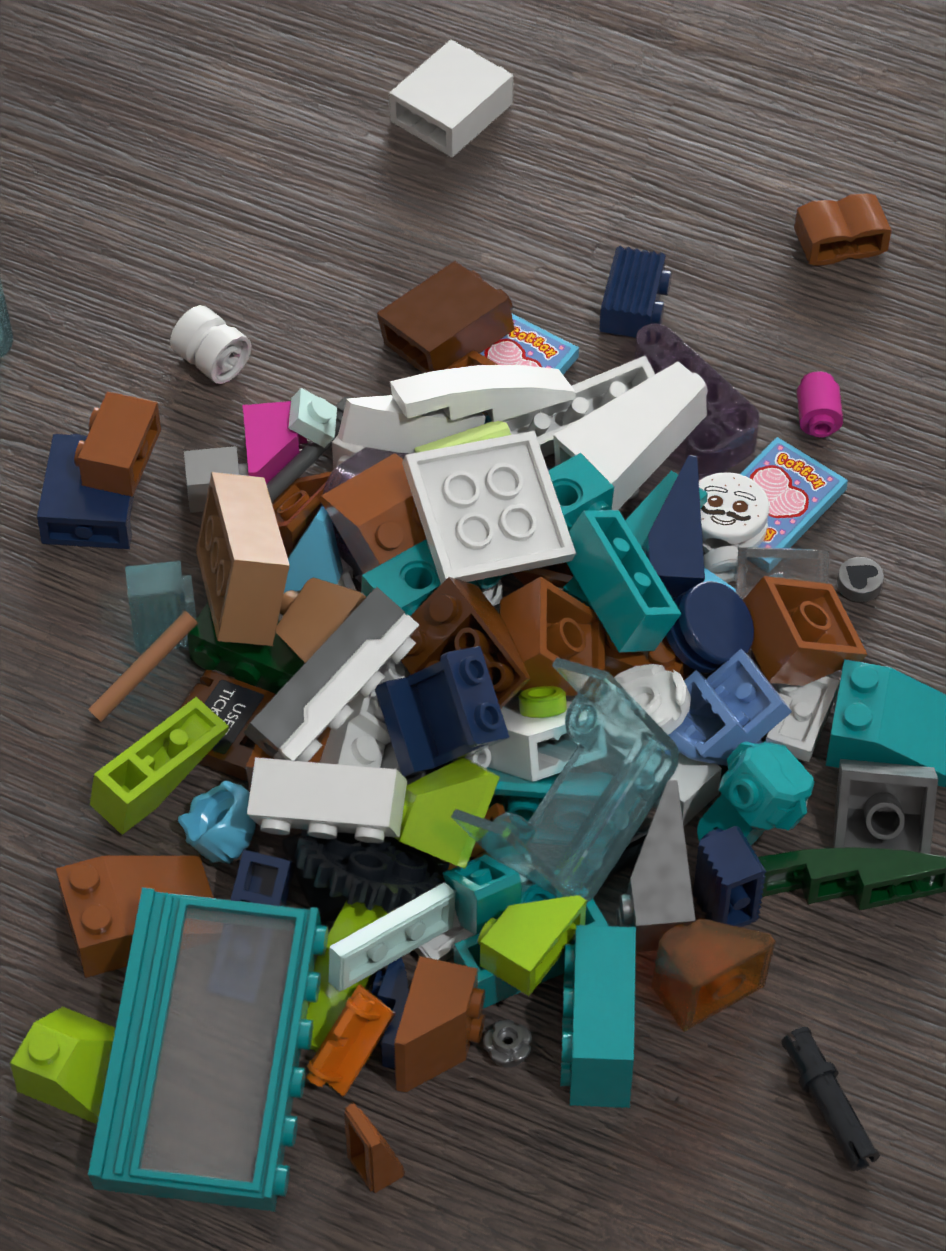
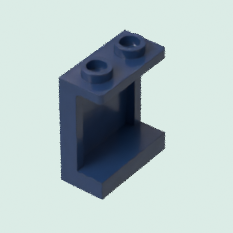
[37,434,134,549]
[375,646,510,777]

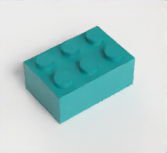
[560,925,636,1108]

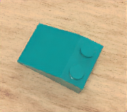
[825,659,946,787]

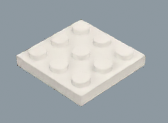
[402,431,576,584]

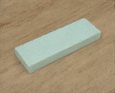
[329,882,456,992]

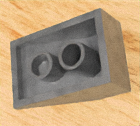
[616,780,696,952]

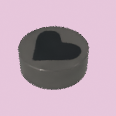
[837,557,884,602]

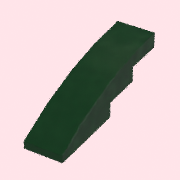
[758,847,946,911]

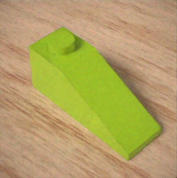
[90,697,229,835]

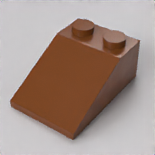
[56,856,223,978]

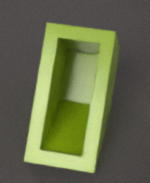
[478,895,587,996]

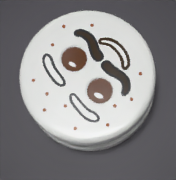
[699,472,769,555]

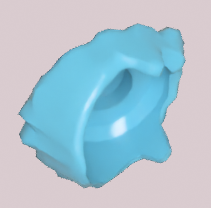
[178,780,256,864]

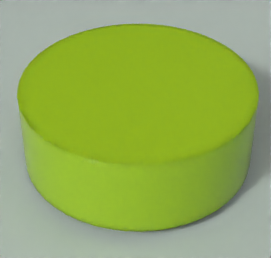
[519,686,567,718]

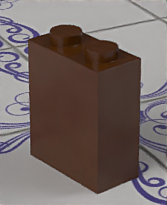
[377,261,515,373]

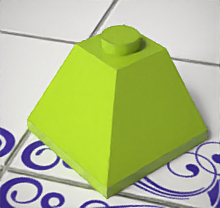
[394,758,500,869]
[10,1007,115,1124]

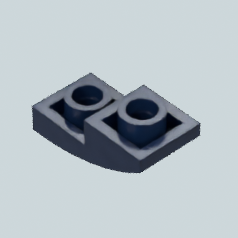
[372,957,409,1070]

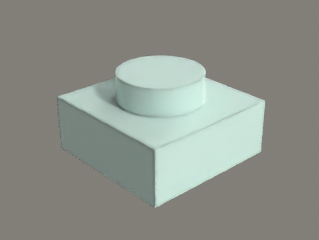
[288,388,337,448]

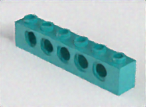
[361,453,614,616]

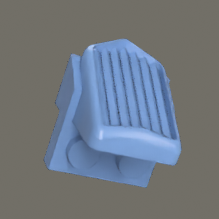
[660,649,792,766]

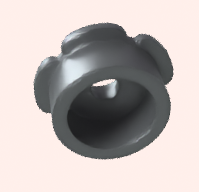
[483,1020,532,1068]

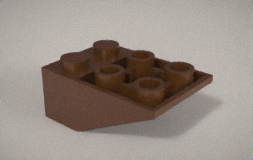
[401,577,530,709]

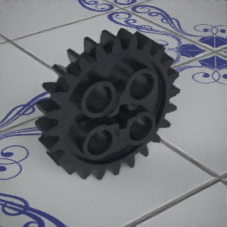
[294,829,450,913]

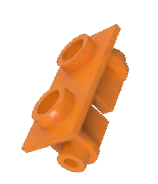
[306,985,396,1096]

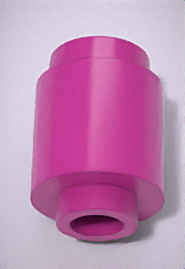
[797,371,843,437]

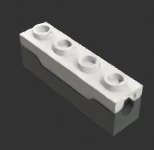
[244,587,419,762]

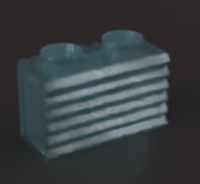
[125,560,196,654]

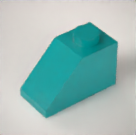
[443,855,522,935]

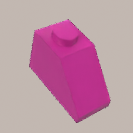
[243,401,307,484]

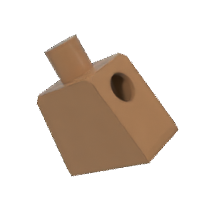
[276,577,366,663]

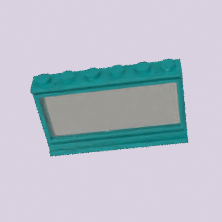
[88,888,328,1212]

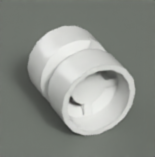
[170,305,251,384]

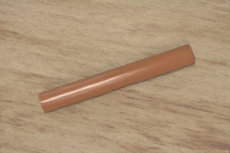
[88,610,198,722]

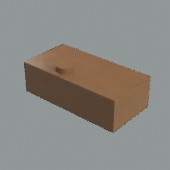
[196,472,290,646]

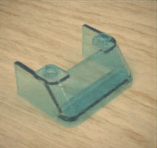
[451,658,679,903]

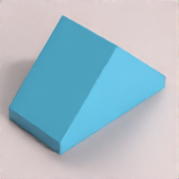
[284,506,343,593]

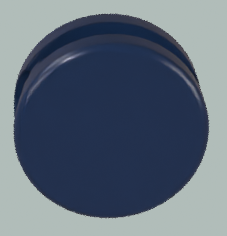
[666,581,754,673]

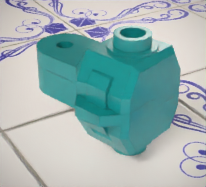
[697,742,815,846]

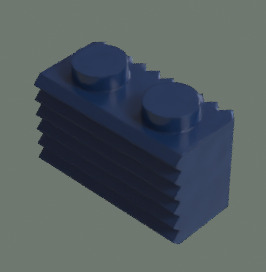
[599,245,672,340]
[693,826,766,936]

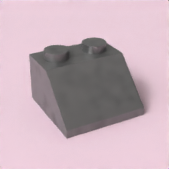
[833,759,938,854]

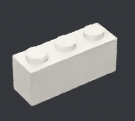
[247,757,407,843]

